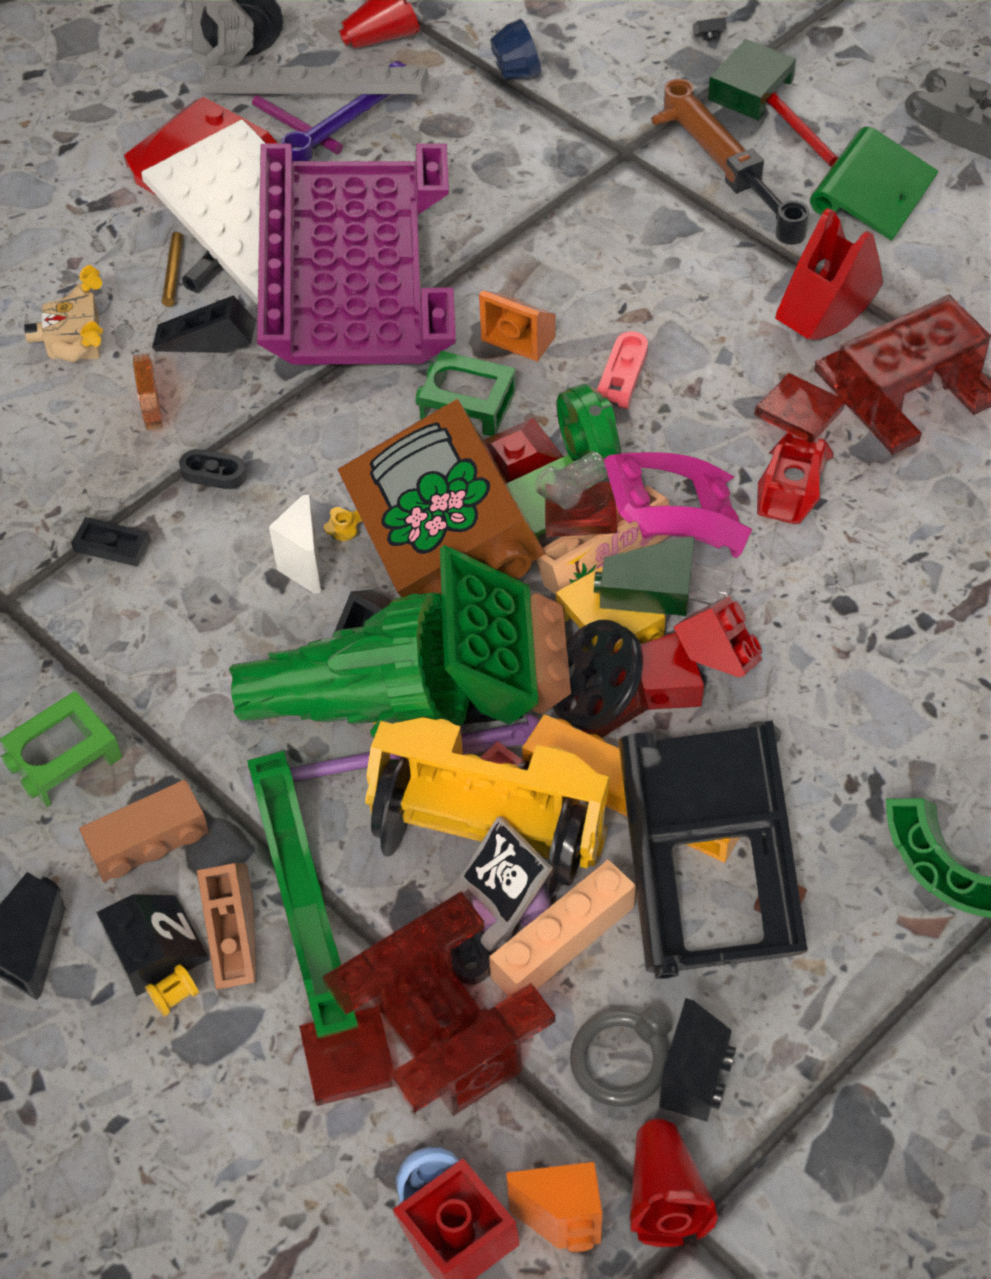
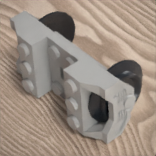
[185,0,284,70]

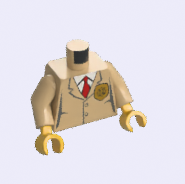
[24,265,103,363]

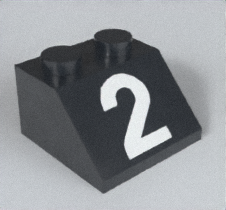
[96,894,209,997]

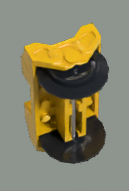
[365,717,609,898]

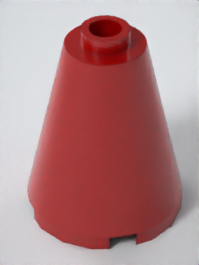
[338,0,420,49]
[629,1118,718,1247]

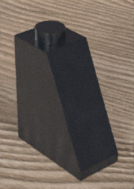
[0,872,66,1000]

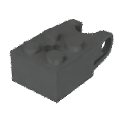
[905,68,991,159]

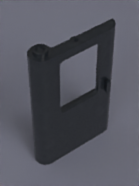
[618,720,808,979]

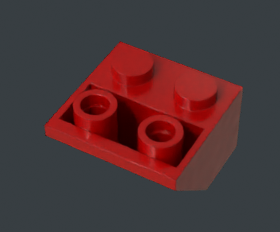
[673,595,763,678]

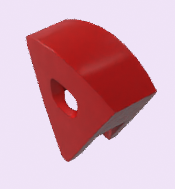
[775,208,884,339]

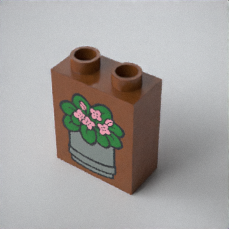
[337,398,546,597]

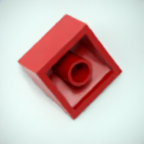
[392,1158,520,1279]

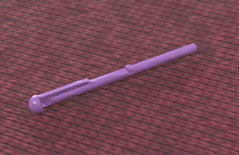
[250,714,540,790]

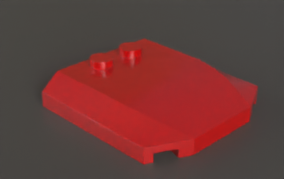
[124,97,278,196]

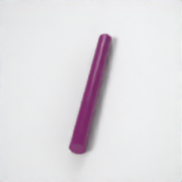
[252,95,343,155]

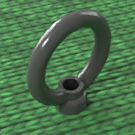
[570,1006,672,1107]

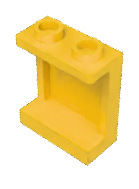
[556,566,666,654]

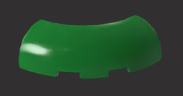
[886,798,991,918]

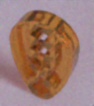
[133,352,163,430]

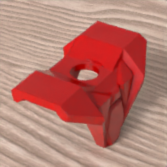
[757,432,834,524]

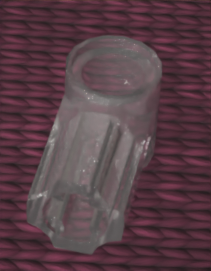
[535,451,608,509]

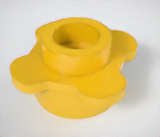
[324,507,362,541]

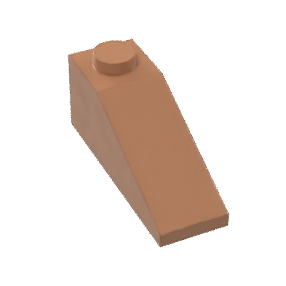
[197,863,257,990]

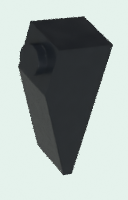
[152,295,256,353]

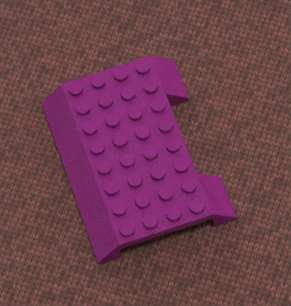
[257,144,456,365]

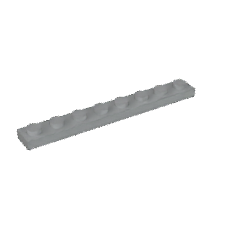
[200,65,429,94]

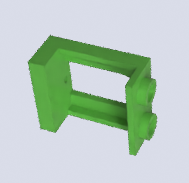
[0,691,123,807]

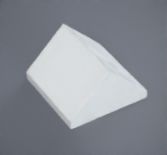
[269,495,321,594]

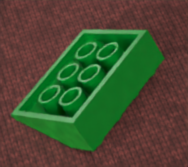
[440,545,538,725]

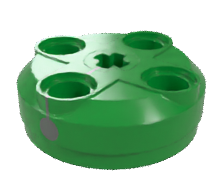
[556,383,622,483]

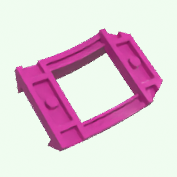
[604,452,752,558]

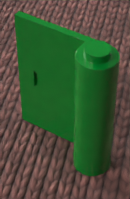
[810,126,939,241]

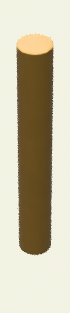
[162,232,183,307]

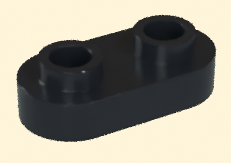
[179,449,246,489]
[436,908,490,985]

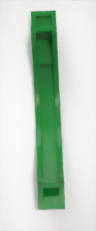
[247,751,358,1038]

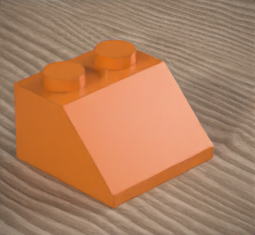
[479,290,556,362]
[506,1162,602,1252]

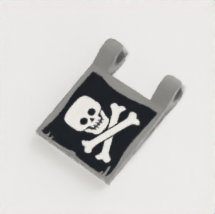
[442,817,553,951]

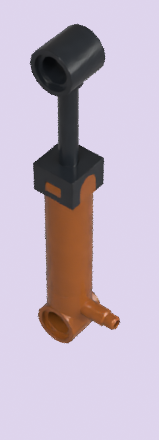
[651,78,809,245]

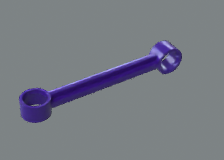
[282,61,407,161]

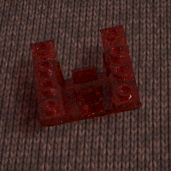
[814,294,991,455]
[322,891,556,1116]

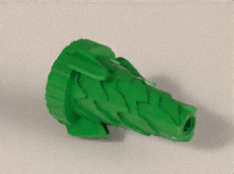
[228,592,469,738]

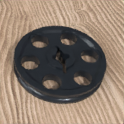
[553,620,643,730]

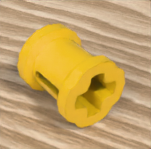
[145,964,199,1017]

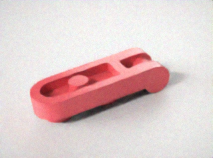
[597,331,648,409]

